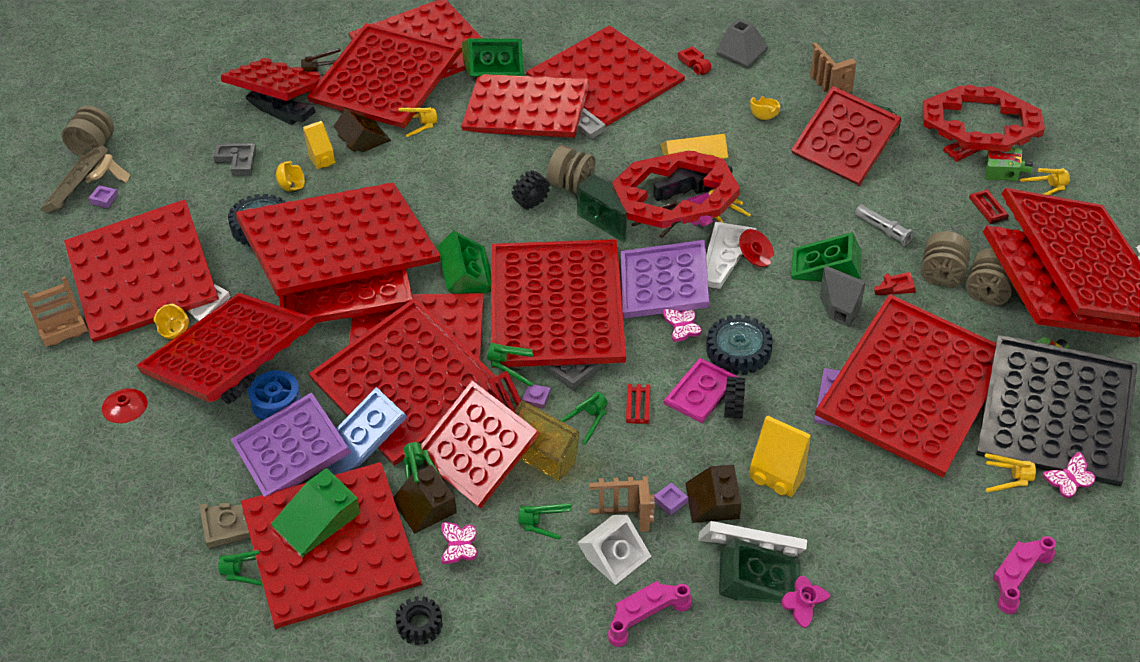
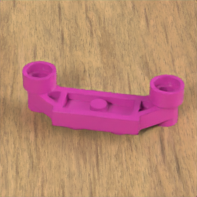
[993,536,1056,614]
[608,581,692,647]

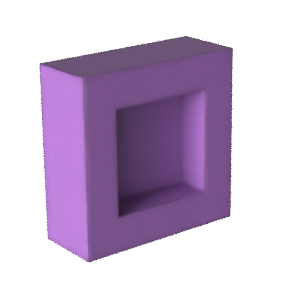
[89,185,118,208]
[522,384,551,409]
[654,483,688,516]

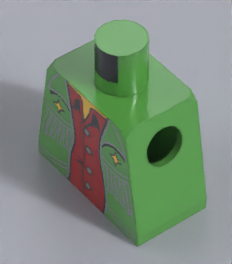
[984,147,1033,181]

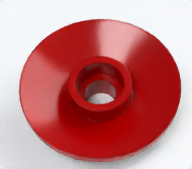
[739,229,774,267]
[102,388,147,423]

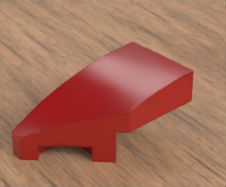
[874,272,916,295]

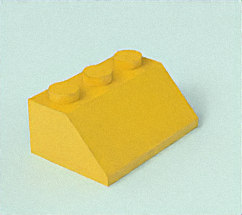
[660,134,728,168]

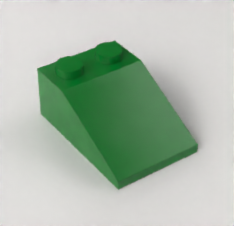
[791,232,862,282]
[271,468,360,557]

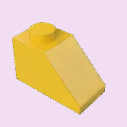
[303,121,335,169]

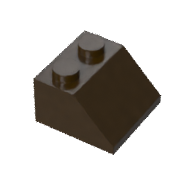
[333,108,391,152]
[393,465,457,534]
[685,465,741,523]

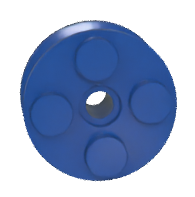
[248,370,301,421]

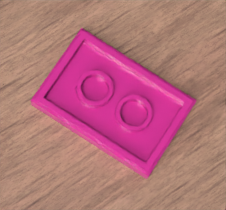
[664,358,738,423]

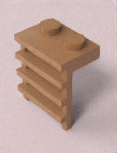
[810,43,857,93]
[23,276,88,347]
[589,476,655,532]

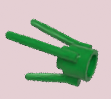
[487,343,533,387]
[558,392,608,445]
[403,442,441,483]
[518,503,572,539]
[218,550,263,586]

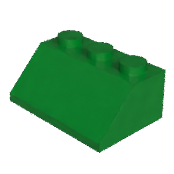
[462,38,524,77]
[438,230,491,294]

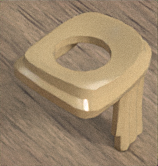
[85,153,130,183]

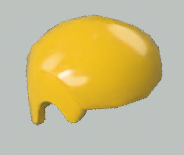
[750,96,780,120]
[275,161,305,192]
[153,304,189,340]

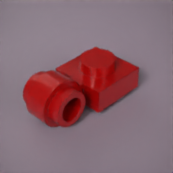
[678,46,712,75]

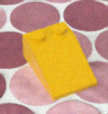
[749,416,811,497]

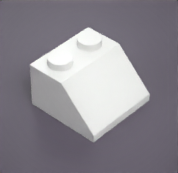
[577,515,651,585]

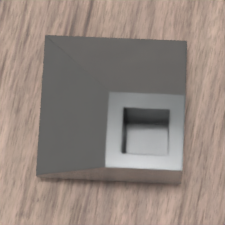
[717,18,768,68]
[820,266,866,327]

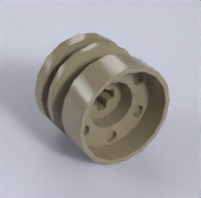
[61,106,115,156]
[547,145,596,196]
[921,231,971,288]
[966,248,1014,306]

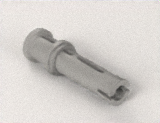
[855,204,915,247]

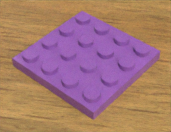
[621,240,710,318]
[231,392,351,497]

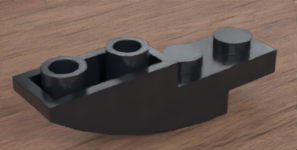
[245,91,316,125]
[653,166,733,201]

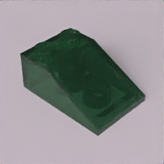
[577,174,627,243]
[719,538,800,603]

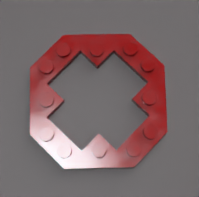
[922,85,1045,152]
[612,150,740,228]

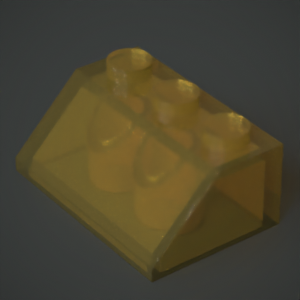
[514,400,580,481]

